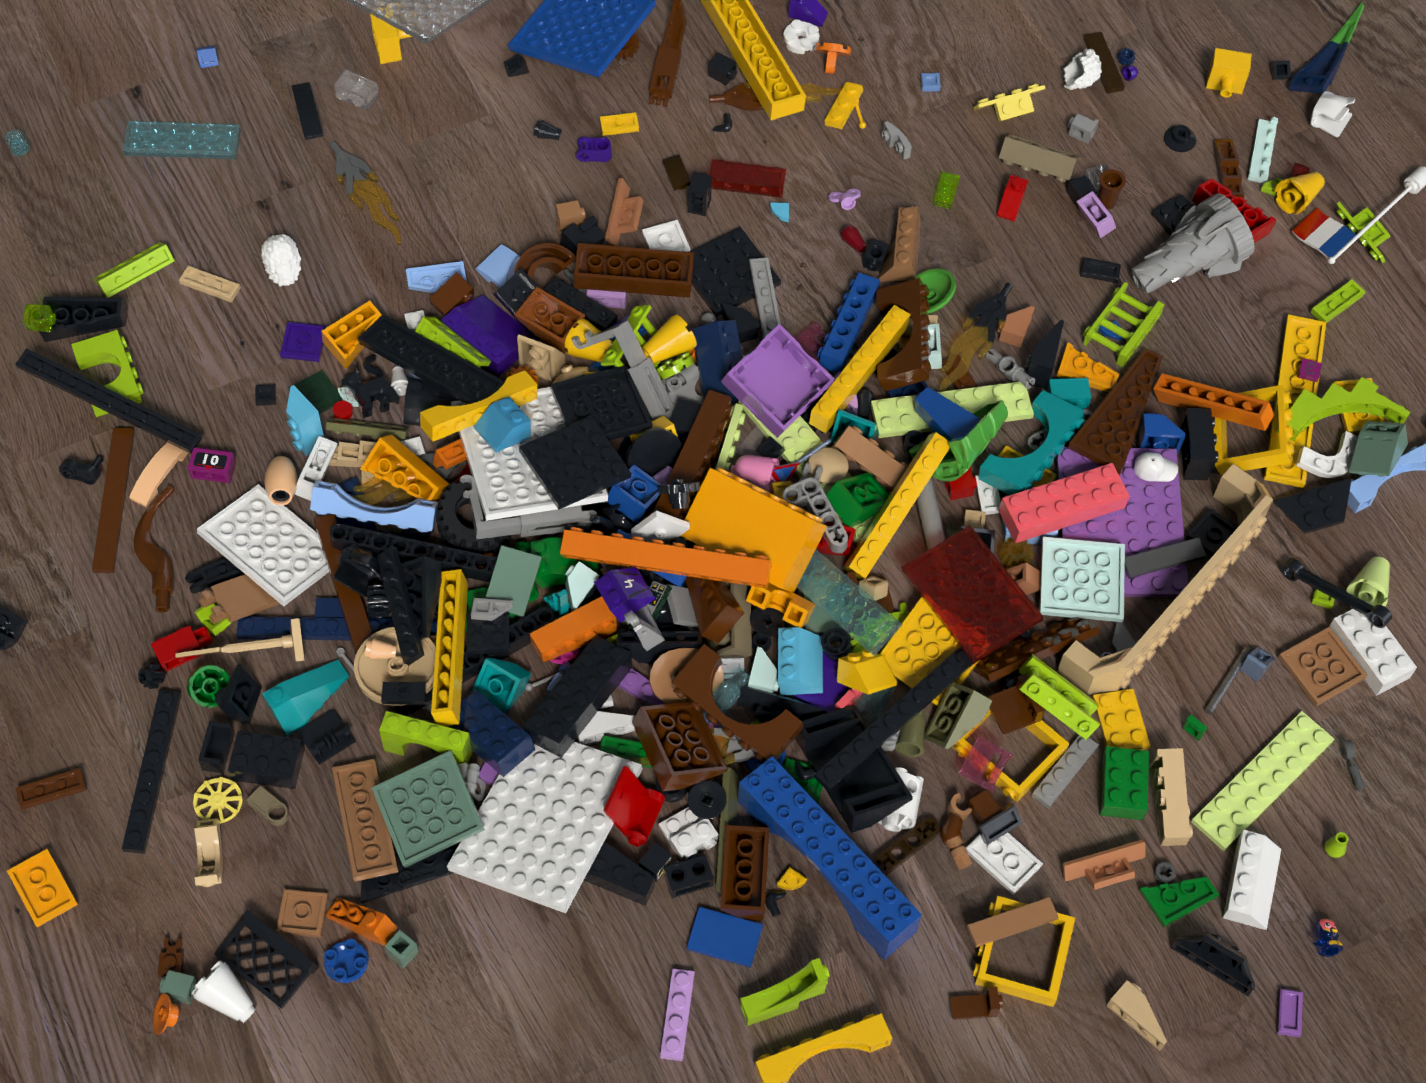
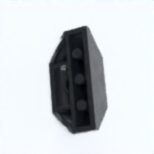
[617,624,702,664]
[1170,932,1255,997]

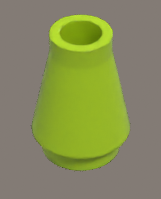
[1325,832,1349,858]

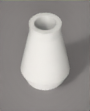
[391,366,408,396]

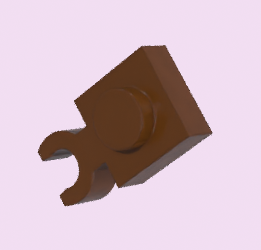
[158,937,184,977]

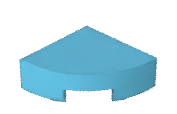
[770,202,789,222]

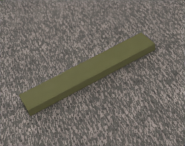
[716,767,739,894]

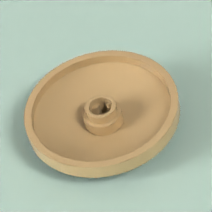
[354,627,436,706]

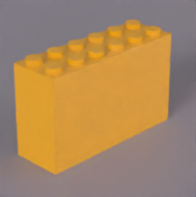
[681,467,827,593]

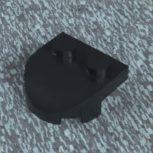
[0,606,28,651]

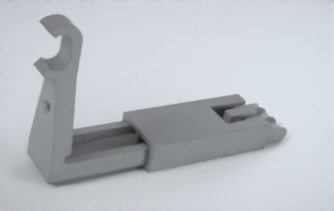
[572,320,675,421]
[460,475,597,539]
[600,563,665,651]

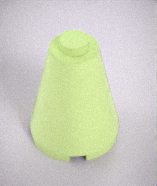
[1346,556,1390,606]

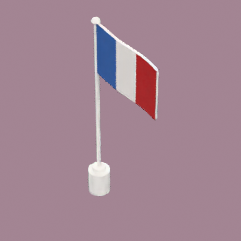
[1292,166,1426,264]

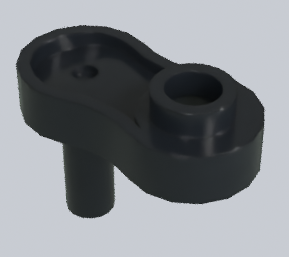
[59,456,103,485]

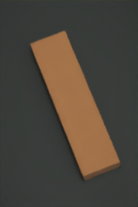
[967,897,1058,948]

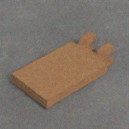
[199,574,280,624]

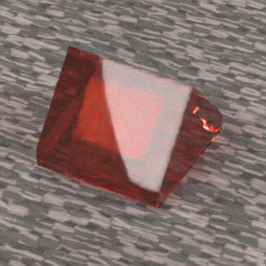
[1290,162,1310,178]

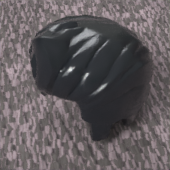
[600,504,637,534]

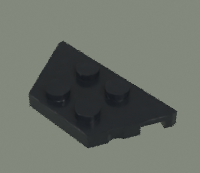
[1274,479,1351,534]

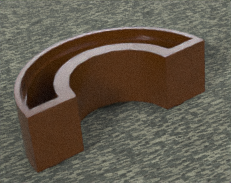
[507,243,576,281]

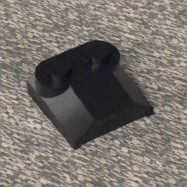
[215,665,262,724]

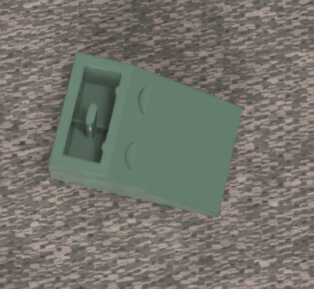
[1349,421,1408,477]

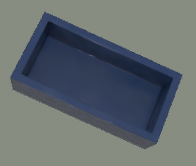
[448,689,536,777]

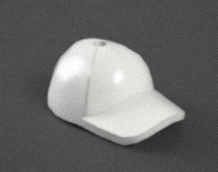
[1134,452,1178,482]

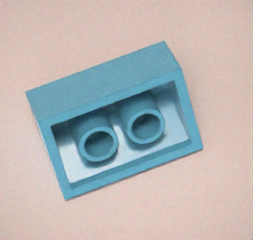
[286,385,324,456]
[778,627,823,695]

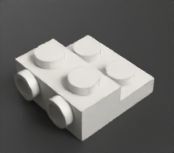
[658,807,719,862]

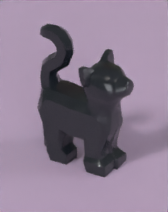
[341,356,400,418]

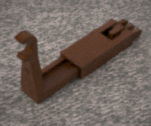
[649,0,686,107]

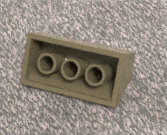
[999,134,1080,182]
[704,582,752,658]

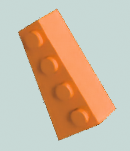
[530,596,617,662]

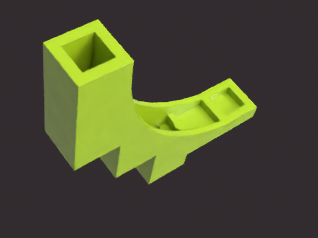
[1277,377,1410,442]

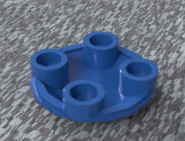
[324,939,369,983]

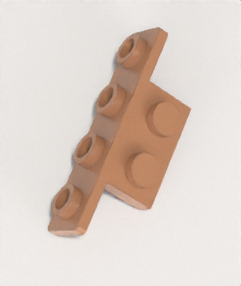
[605,178,644,246]
[1063,839,1146,890]

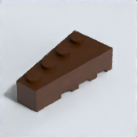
[686,576,744,644]

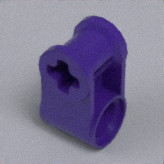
[576,137,612,162]

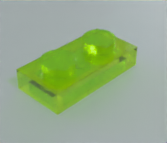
[933,172,960,209]

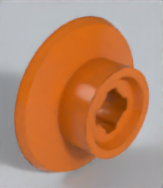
[153,993,179,1035]

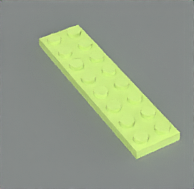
[870,382,1034,438]
[1191,711,1335,851]

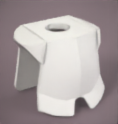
[1310,91,1355,137]

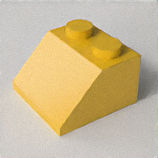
[837,649,897,695]

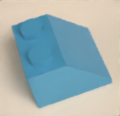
[474,397,531,453]

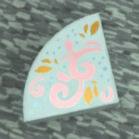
[338,387,359,407]

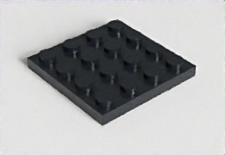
[690,227,781,317]
[550,365,653,441]
[519,416,631,510]

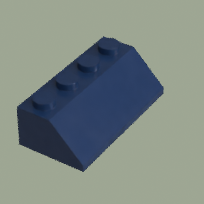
[691,320,743,403]

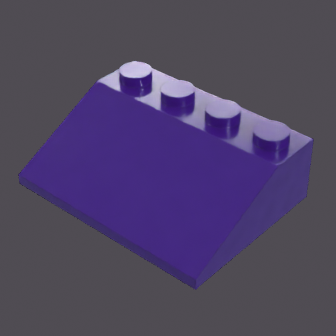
[441,295,539,377]

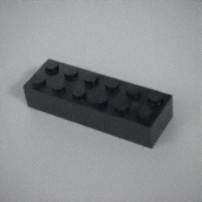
[523,635,633,758]

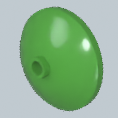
[916,269,956,314]

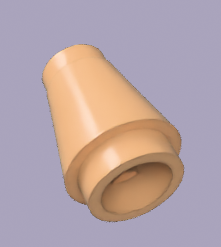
[365,639,397,660]

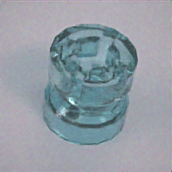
[5,129,30,156]

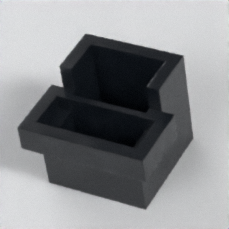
[560,216,606,262]

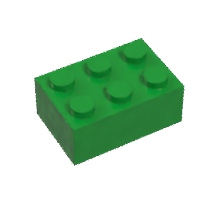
[1100,746,1149,820]

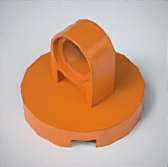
[814,42,851,74]

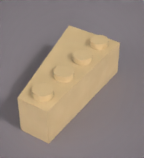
[1149,748,1193,846]

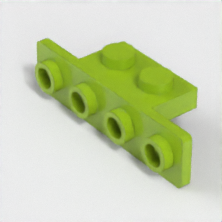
[1336,202,1390,264]

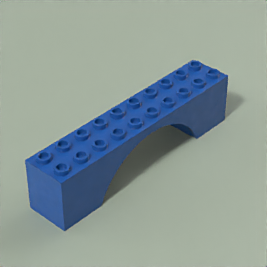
[738,756,922,960]

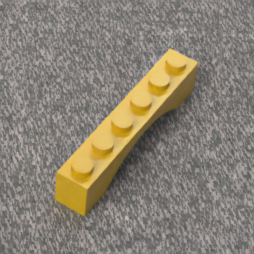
[420,370,538,442]
[755,1013,892,1083]

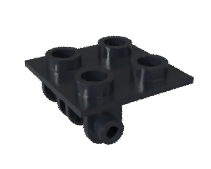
[297,710,356,765]

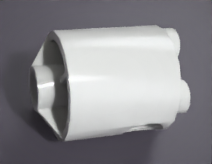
[878,767,924,832]

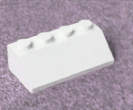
[1223,829,1281,930]

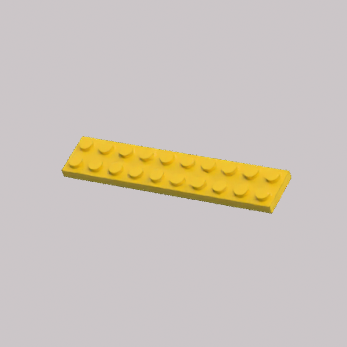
[1264,314,1326,488]

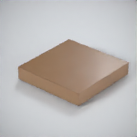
[276,889,329,938]

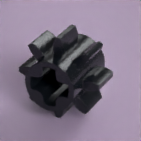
[138,663,165,689]

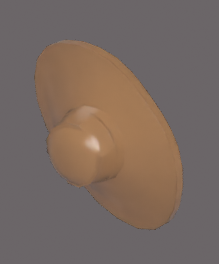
[649,648,724,704]

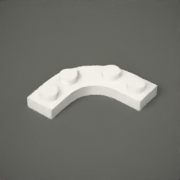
[1296,431,1358,478]

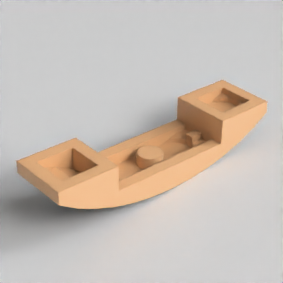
[129,442,188,508]

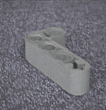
[783,478,848,554]

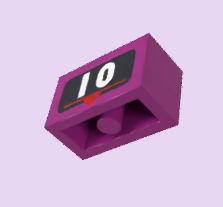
[188,447,236,484]

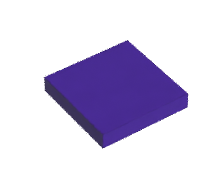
[280,322,326,362]

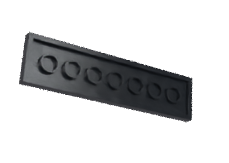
[357,315,505,405]

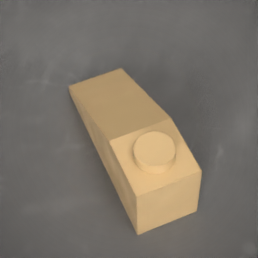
[1107,980,1167,1051]

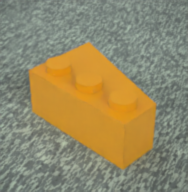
[322,301,382,370]

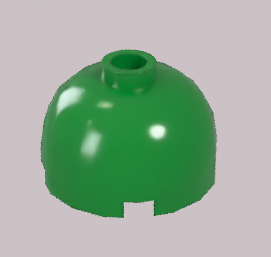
[186,665,230,708]

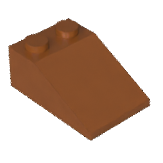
[514,287,585,354]

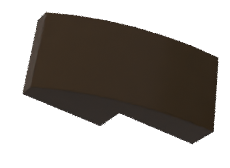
[662,155,691,191]

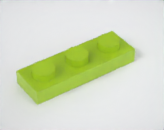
[1310,279,1366,324]

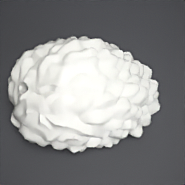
[1063,48,1102,90]
[261,234,301,287]

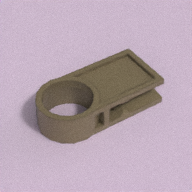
[246,785,289,826]

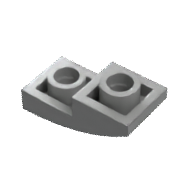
[881,121,912,160]

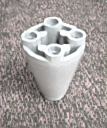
[191,960,256,1023]

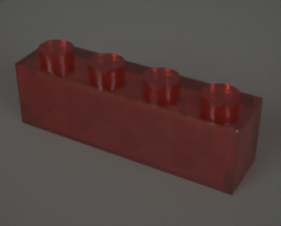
[709,159,786,198]

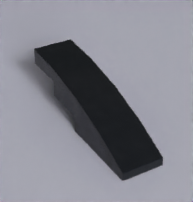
[291,82,323,140]

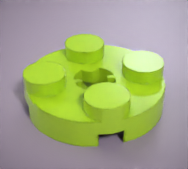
[656,351,694,379]

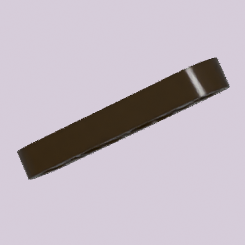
[872,817,940,876]

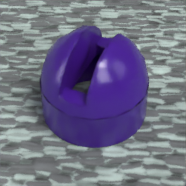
[1122,65,1138,81]

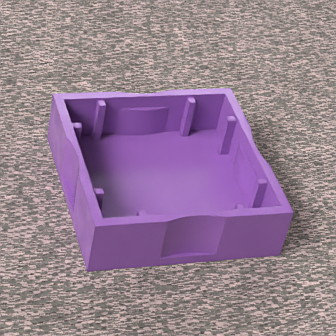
[721,324,835,438]

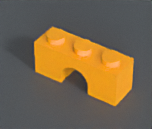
[746,583,816,628]

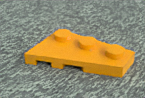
[1057,342,1119,393]

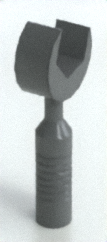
[1339,739,1365,791]

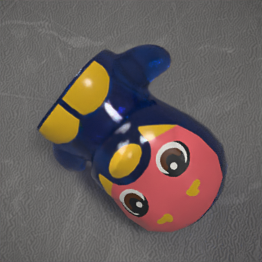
[1313,919,1343,957]

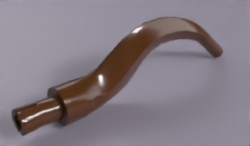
[134,486,175,613]

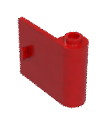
[603,766,665,847]

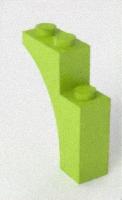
[740,958,830,1026]

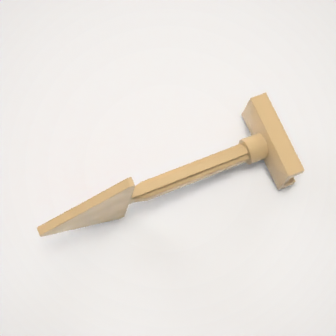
[175,618,305,662]

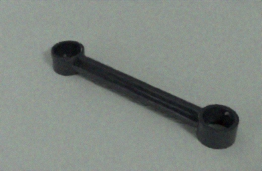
[1280,558,1392,628]

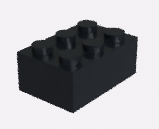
[1180,408,1219,480]
[228,731,305,789]

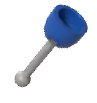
[525,661,571,691]

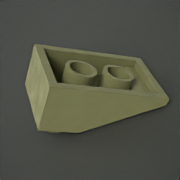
[924,682,992,749]

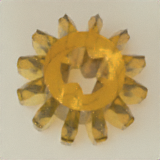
[999,537,1034,569]

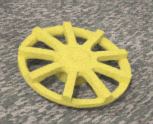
[193,777,243,824]

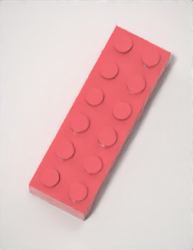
[998,463,1130,543]

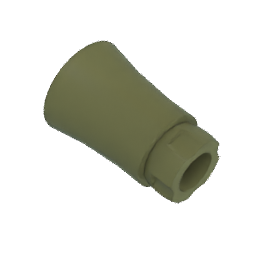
[895,710,926,757]

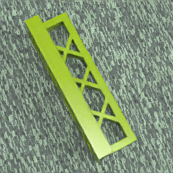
[93,242,175,298]
[414,317,492,368]

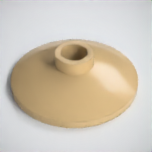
[553,364,589,383]

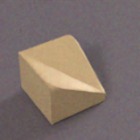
[859,576,888,601]

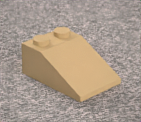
[517,335,565,382]

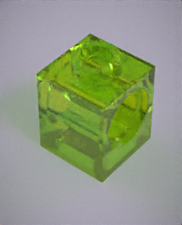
[22,304,56,332]

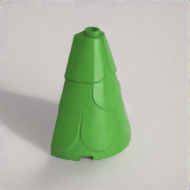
[909,400,1008,481]

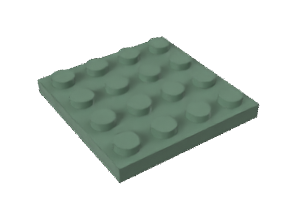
[372,750,485,868]

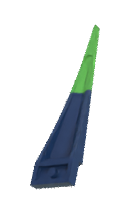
[1289,2,1364,93]

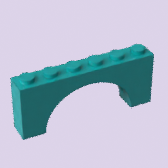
[979,390,1085,495]

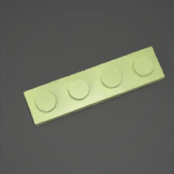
[715,403,746,471]

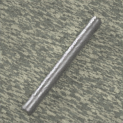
[1205,647,1252,715]

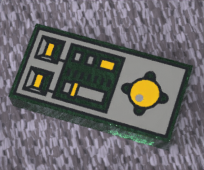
[648,579,672,620]

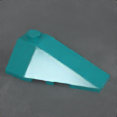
[262,660,350,736]

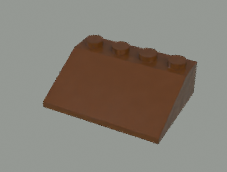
[632,702,728,791]

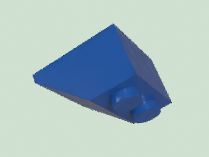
[1137,413,1185,456]
[606,465,661,524]

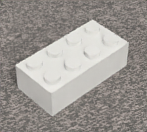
[1329,601,1417,696]

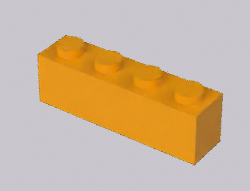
[360,435,450,502]

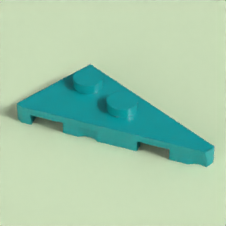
[543,589,570,620]

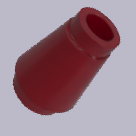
[840,225,867,253]

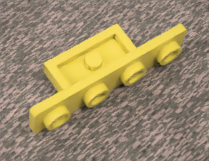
[973,84,1046,122]

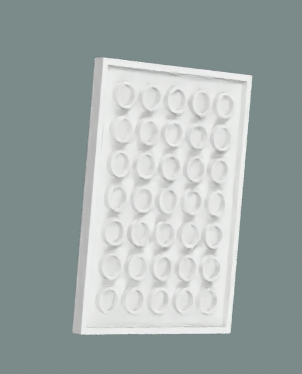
[451,387,608,521]
[447,742,643,913]

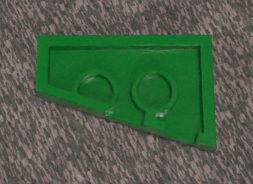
[1139,877,1219,928]

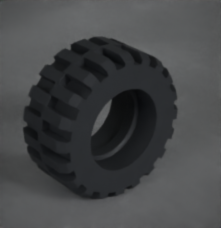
[436,475,515,554]

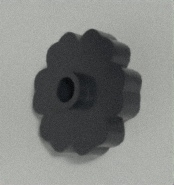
[658,479,700,509]

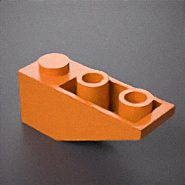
[326,897,398,946]

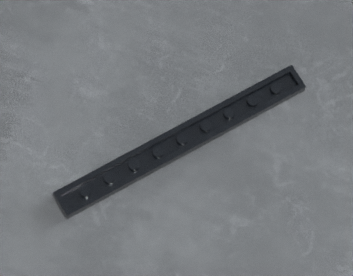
[16,348,202,454]
[814,645,977,792]

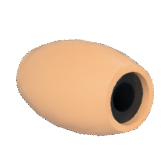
[264,456,298,505]

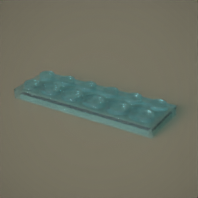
[123,121,241,159]
[797,550,902,656]

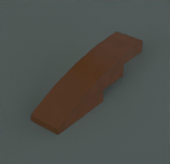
[1214,139,1245,198]

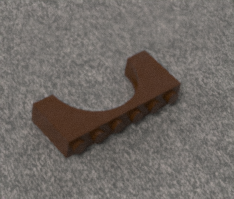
[876,278,931,391]
[671,644,804,764]

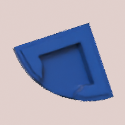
[1099,320,1124,340]

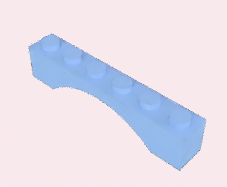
[1348,441,1426,513]
[310,481,438,532]

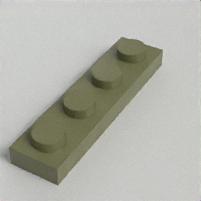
[326,417,409,441]

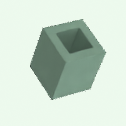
[384,930,419,969]
[160,970,198,1005]

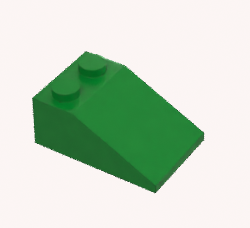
[826,473,889,527]
[531,538,599,589]

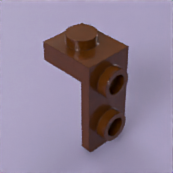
[950,987,1003,1020]

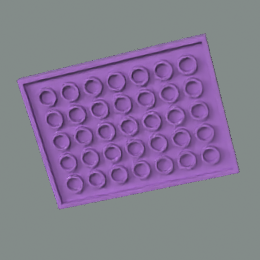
[1056,447,1188,598]

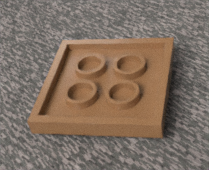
[1278,627,1368,707]

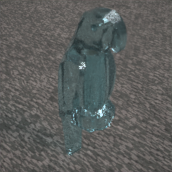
[703,670,750,725]

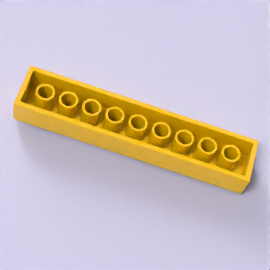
[700,0,806,120]

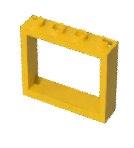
[1214,385,1294,475]
[952,689,1070,802]
[973,896,1075,1007]

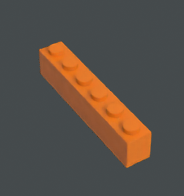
[1153,373,1274,431]

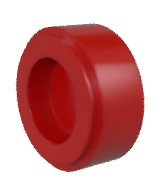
[333,400,353,419]

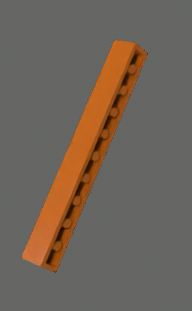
[560,527,772,589]

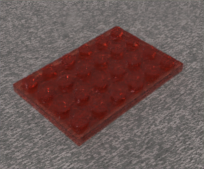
[901,525,1043,664]

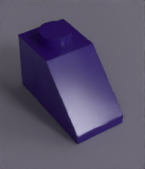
[788,0,828,27]

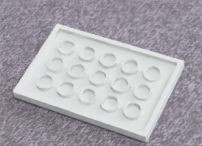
[197,484,329,606]

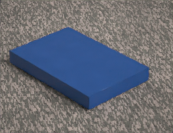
[687,907,763,968]

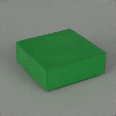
[1182,715,1208,741]

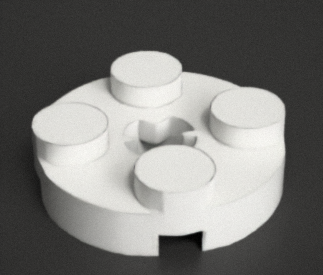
[783,20,819,54]

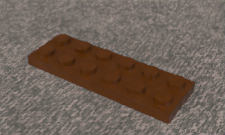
[972,617,1100,682]

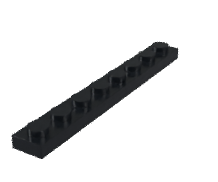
[122,690,182,854]

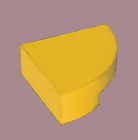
[777,867,807,890]

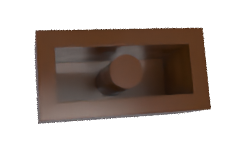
[429,272,474,317]

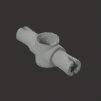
[986,348,1035,389]

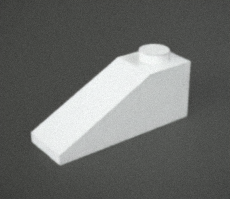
[295,436,338,501]
[577,711,635,746]

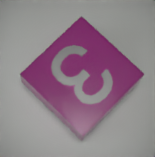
[1298,358,1322,382]

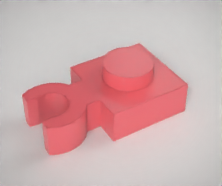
[835,688,863,711]

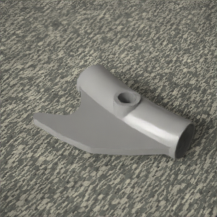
[661,364,704,407]

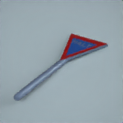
[772,439,831,482]

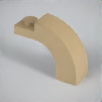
[194,818,223,887]

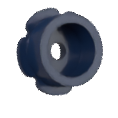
[1118,48,1135,65]

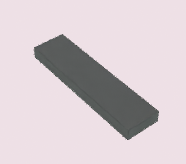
[1125,538,1206,579]

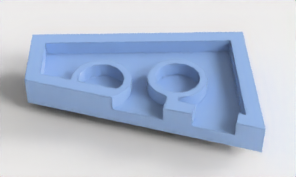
[406,261,466,293]

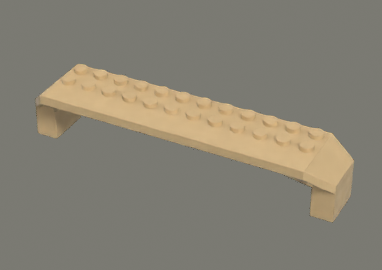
[1057,464,1273,695]

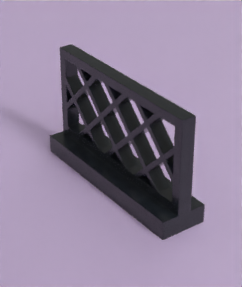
[214,910,319,1009]

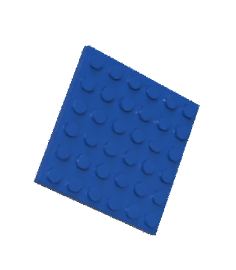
[508,0,656,78]

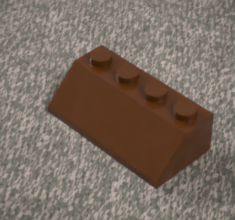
[720,825,769,920]

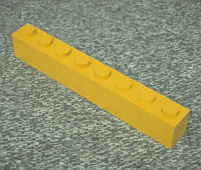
[809,305,911,433]
[843,432,950,580]
[431,569,468,726]

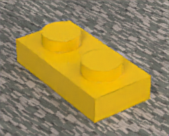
[600,112,639,136]

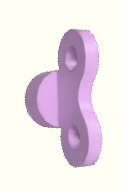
[829,189,861,210]

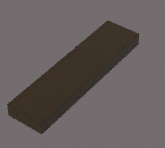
[1084,32,1125,94]

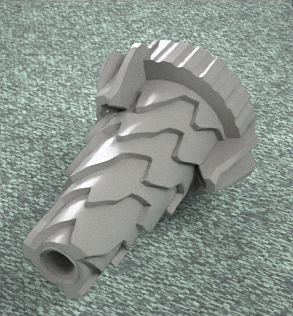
[1131,193,1255,293]

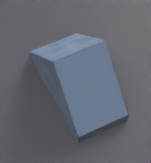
[1240,646,1276,682]

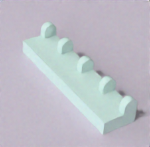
[1247,117,1278,183]

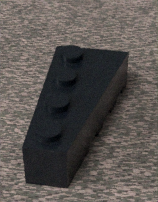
[39,297,127,342]
[584,841,655,906]

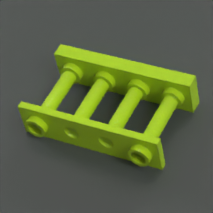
[1083,282,1165,367]
[600,305,660,395]
[1019,654,1100,740]

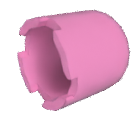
[730,455,779,493]

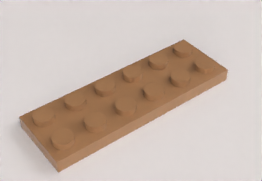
[332,759,398,882]

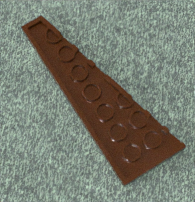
[1068,348,1163,475]

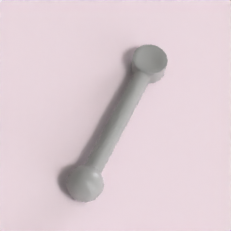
[336,648,354,672]

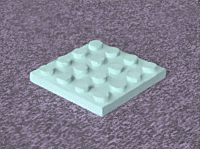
[1039,537,1125,622]

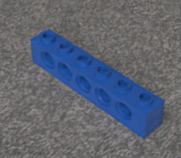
[817,273,880,373]

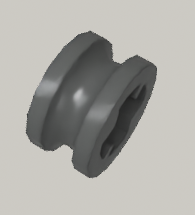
[1154,862,1175,884]

